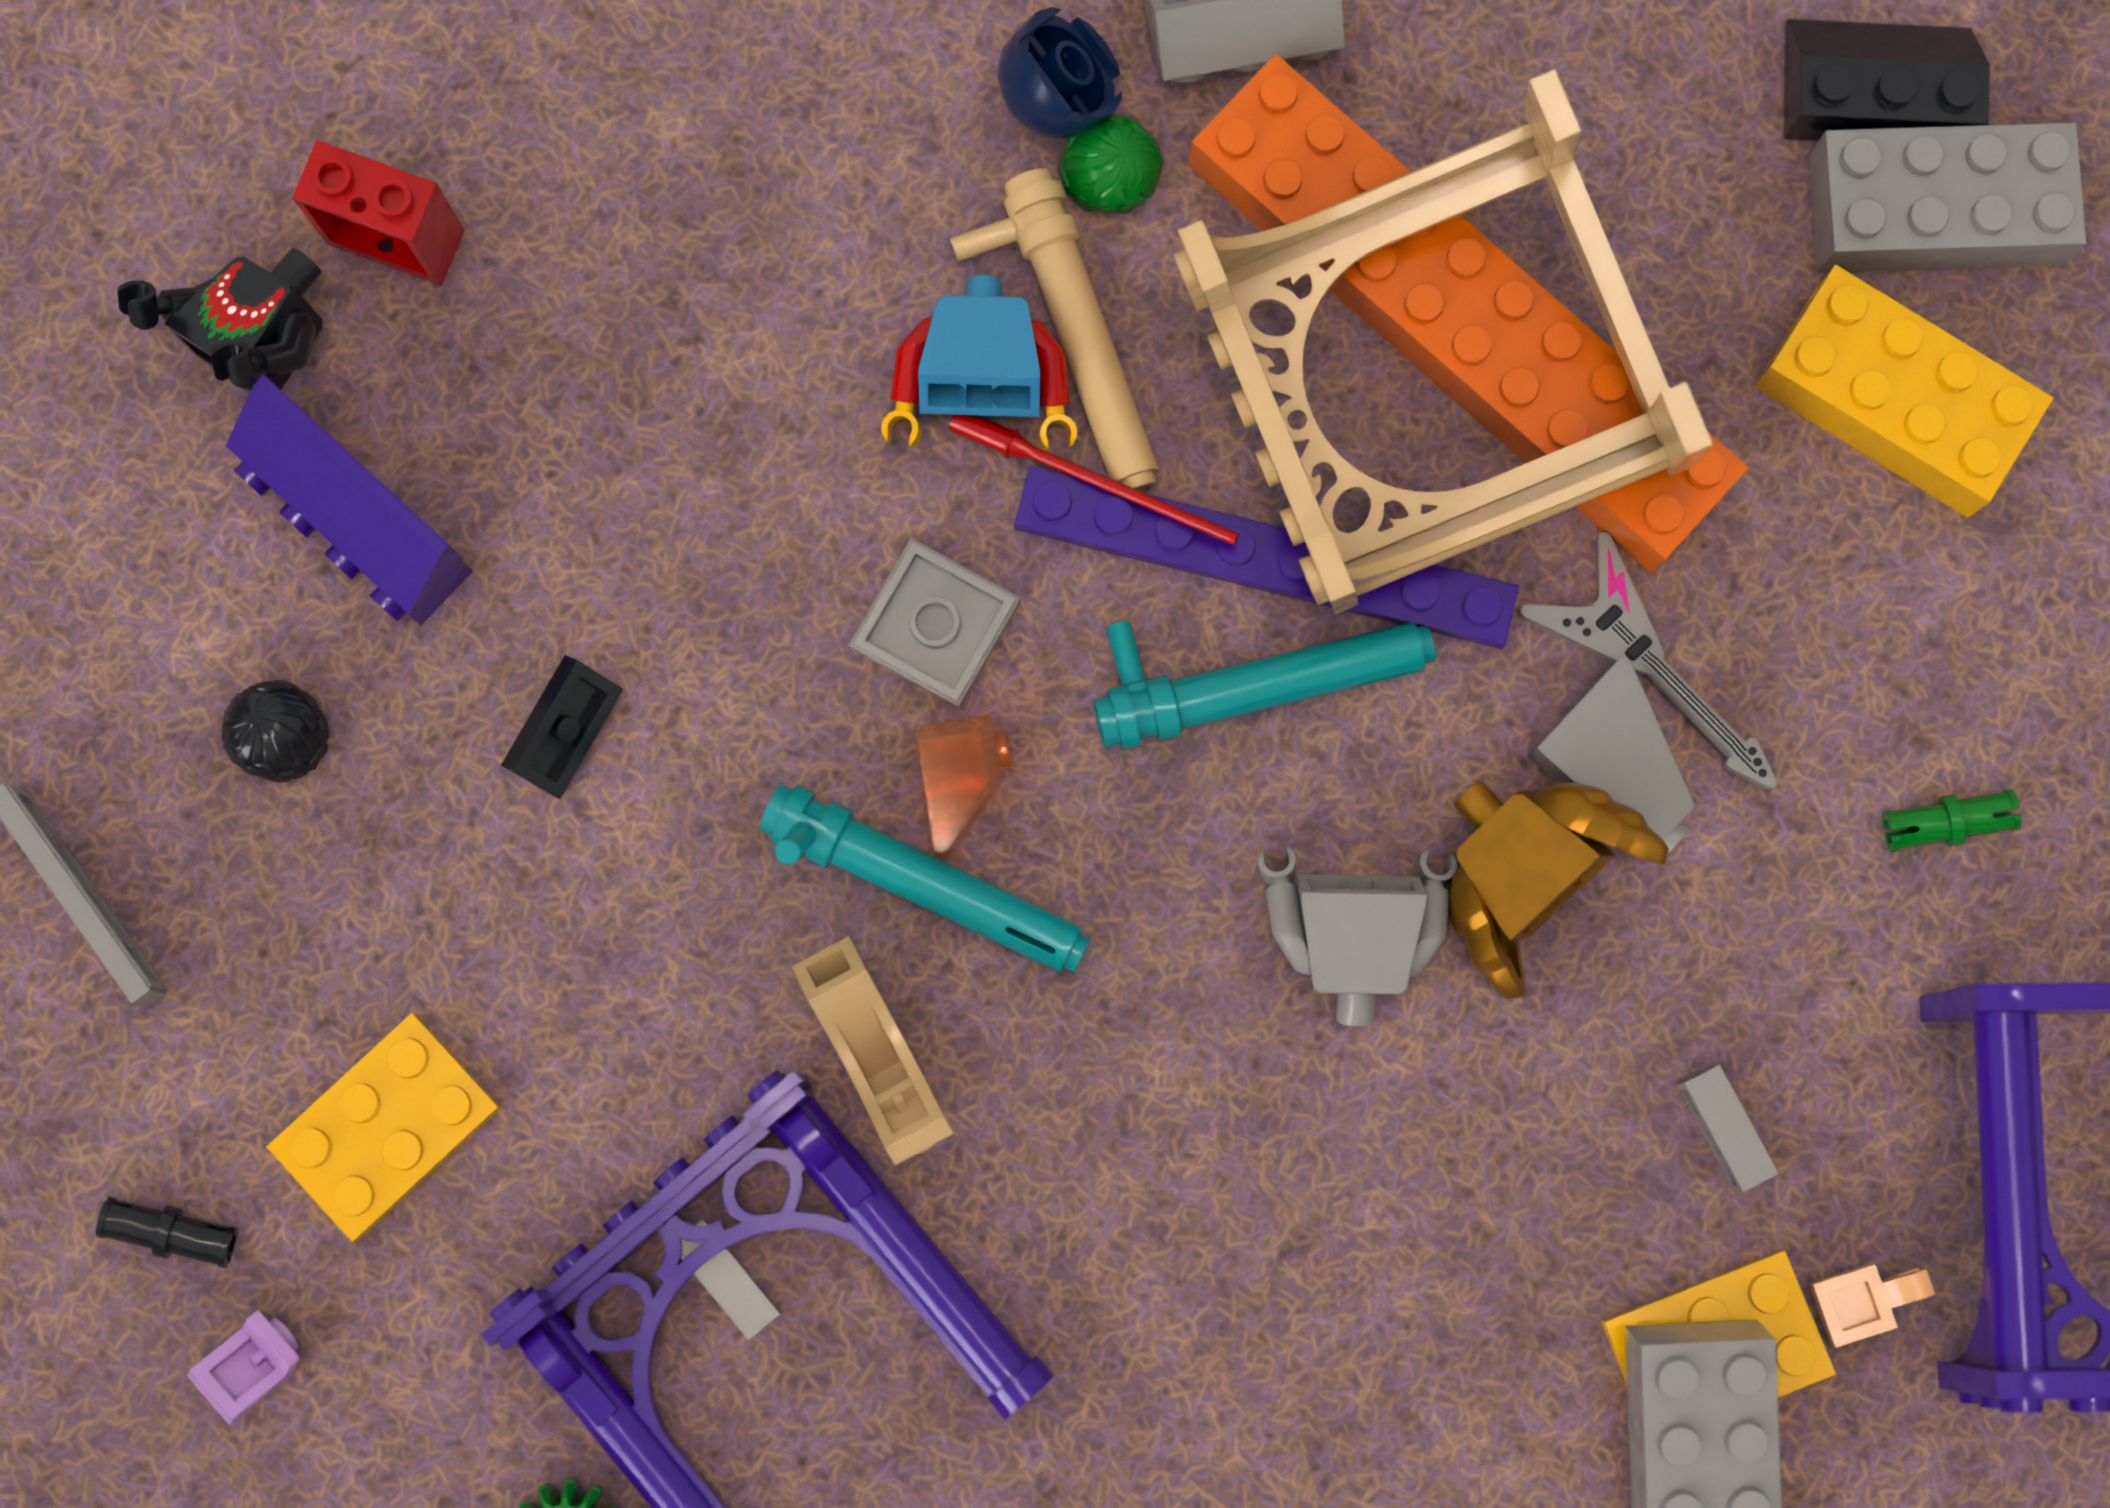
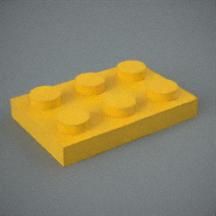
[266,1013,502,1242]
[1601,1250,1836,1398]

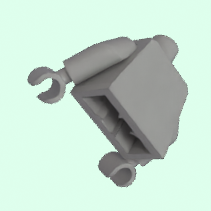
[1258,846,1458,1027]

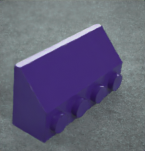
[226,374,473,626]

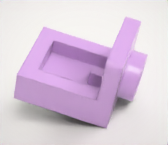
[187,1310,300,1426]

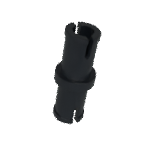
[96,1196,238,1268]

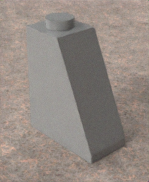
[1527,655,1695,860]

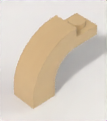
[792,936,954,1165]

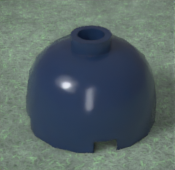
[997,7,1122,139]

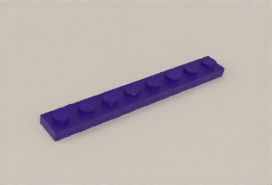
[1014,465,1519,649]

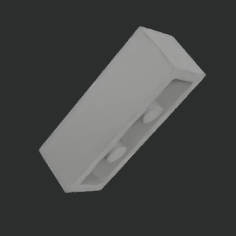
[1677,1064,1779,1193]
[681,1219,782,1341]

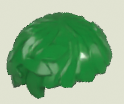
[1058,115,1163,213]

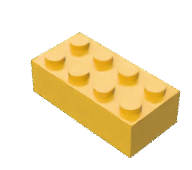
[1754,264,2054,518]

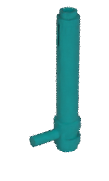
[1093,621,1436,750]
[759,784,1090,973]

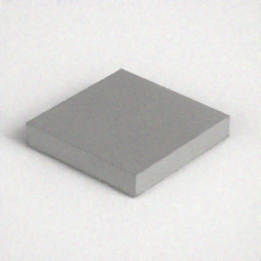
[848,537,1021,709]

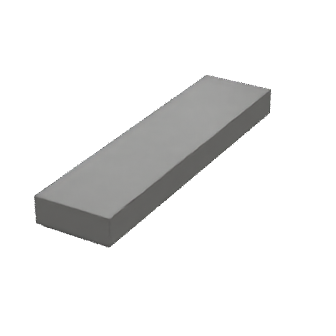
[0,783,168,1008]

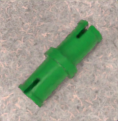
[1882,789,2022,852]

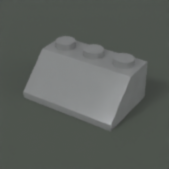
[1142,0,1346,83]

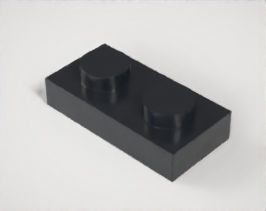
[501,655,623,799]

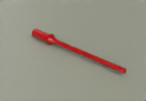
[949,415,1240,546]

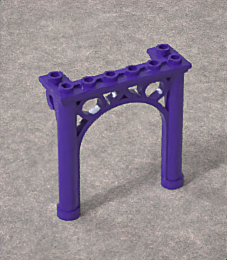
[481,1070,1054,1508]

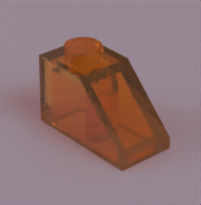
[915,715,1012,859]

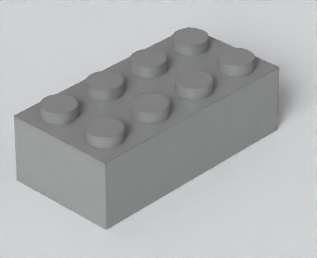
[1808,123,2087,273]
[1625,1320,1781,1508]

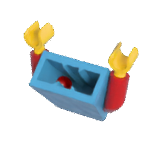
[881,275,1077,451]

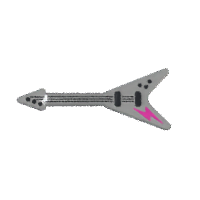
[1519,532,1777,790]

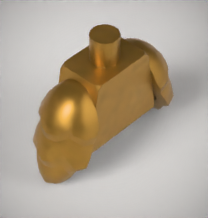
[1449,780,1669,999]

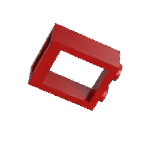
[292,140,465,286]

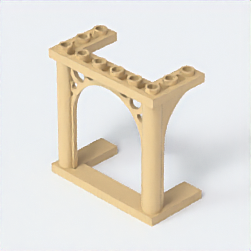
[1173,69,1713,614]

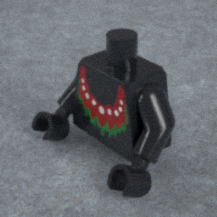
[117,248,322,391]

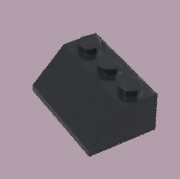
[1784,19,1989,141]

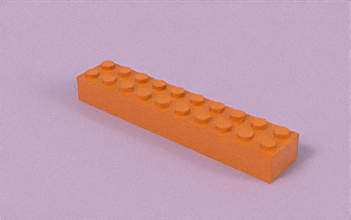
[1188,53,1749,574]

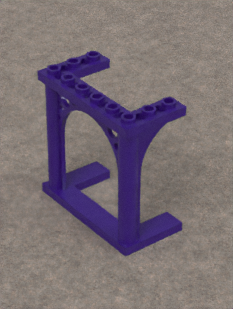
[1919,982,2110,1413]

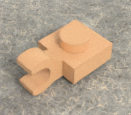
[1808,1263,1935,1348]

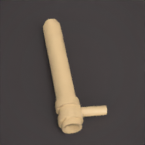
[950,168,1159,492]

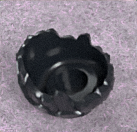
[222,680,329,783]

